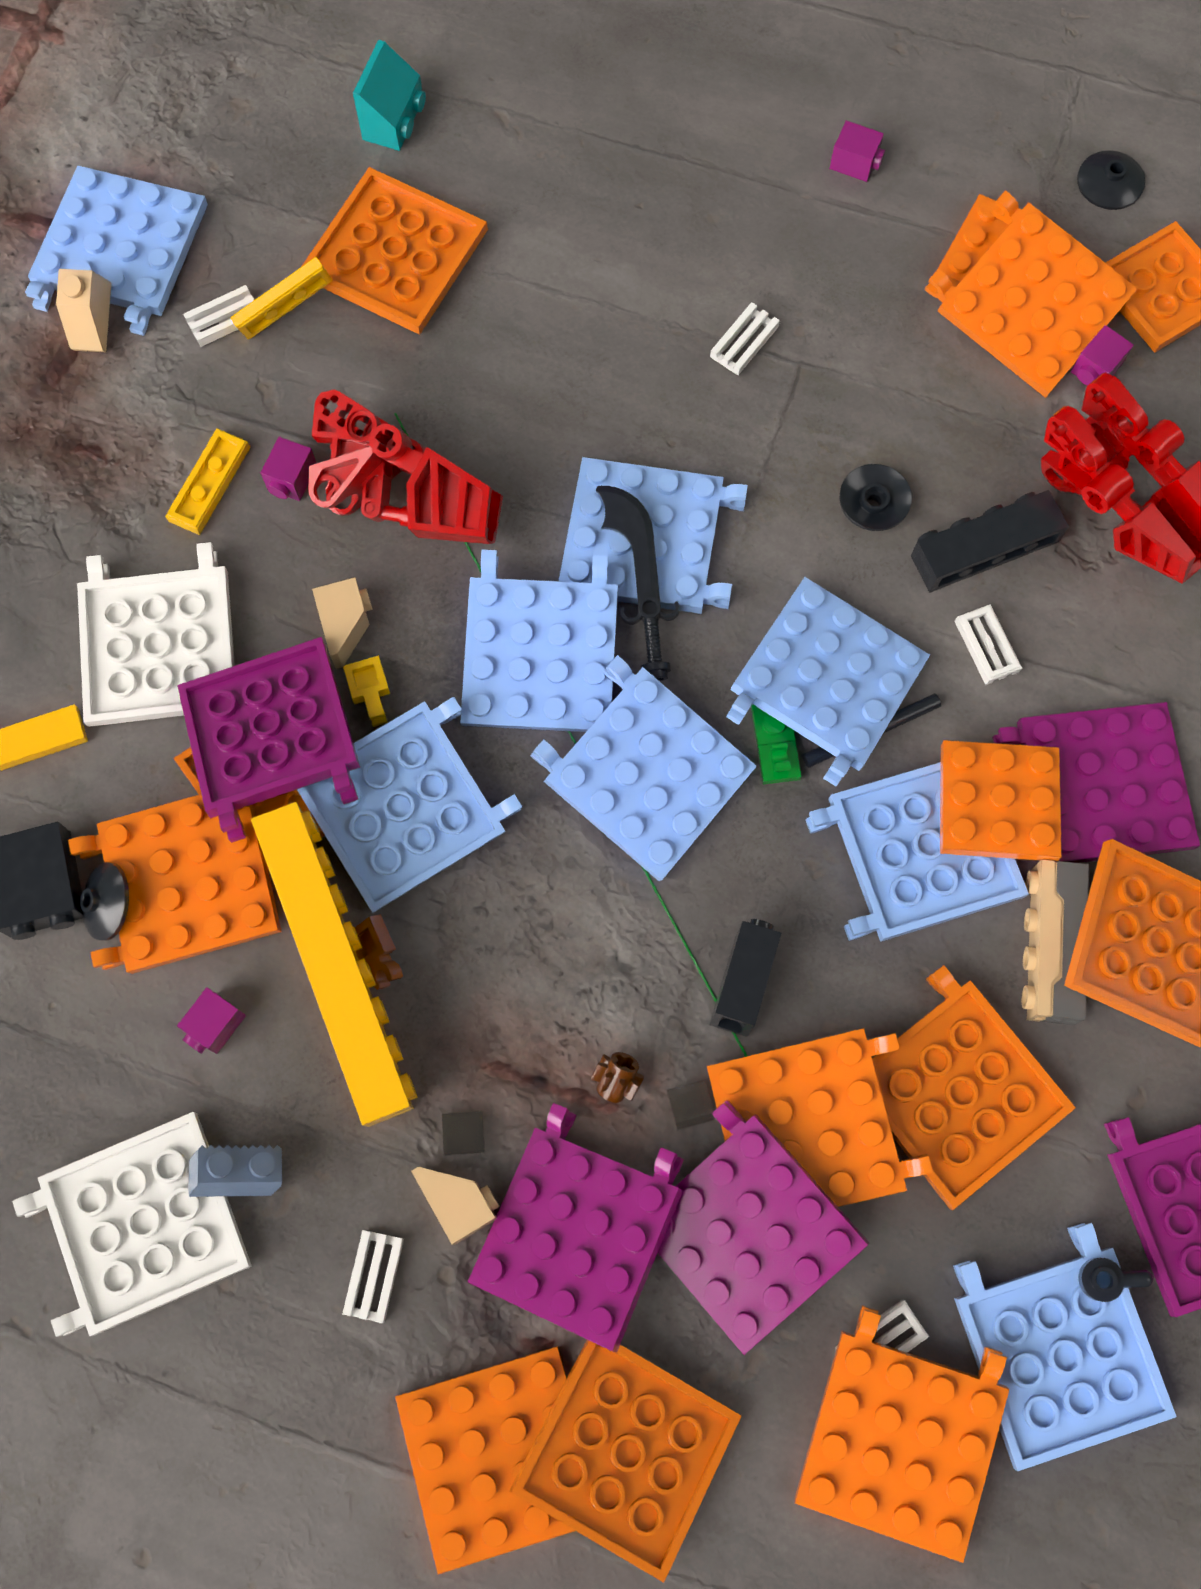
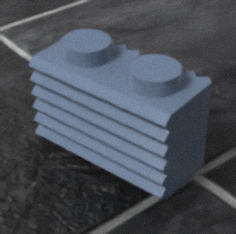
[188,1145,282,1197]

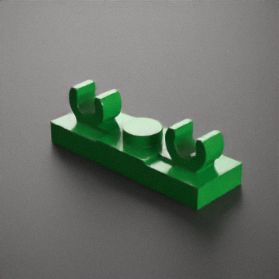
[750,704,801,785]

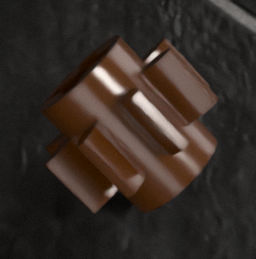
[591,1052,644,1103]

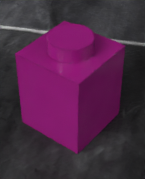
[829,120,886,182]
[1071,325,1134,385]
[260,437,317,501]
[177,987,247,1054]

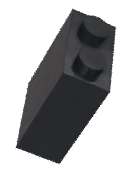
[0,821,83,940]
[709,919,782,1037]

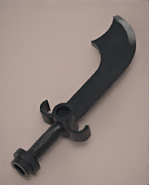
[596,486,679,681]

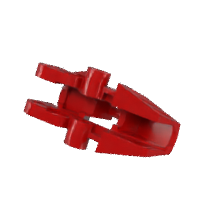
[1041,372,1201,584]
[308,389,503,544]

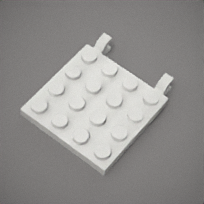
[77,542,235,727]
[12,1112,252,1337]

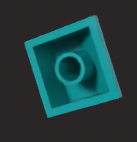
[353,40,426,151]

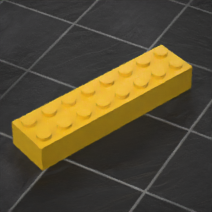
[251,802,418,1127]

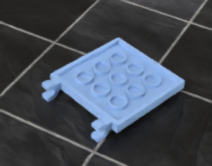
[25,166,208,336]
[558,457,748,614]
[460,550,618,732]
[726,577,930,786]
[530,655,757,881]
[297,697,522,913]
[806,762,1029,942]
[953,1223,1177,1471]

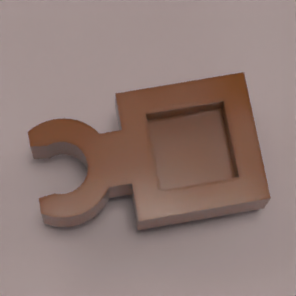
[355,914,403,990]

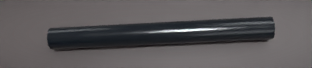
[802,693,941,768]

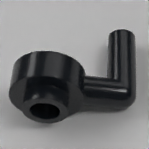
[1078,1258,1153,1302]

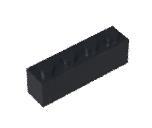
[911,490,1069,593]

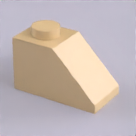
[56,269,111,353]
[312,577,373,669]
[411,1167,500,1245]

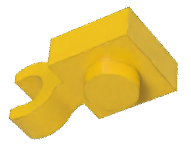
[343,655,390,727]

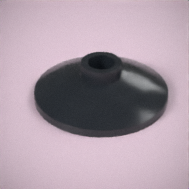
[1077,150,1145,210]
[839,464,912,531]
[80,862,129,941]

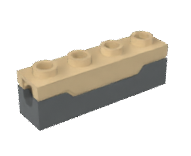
[1021,860,1089,1025]

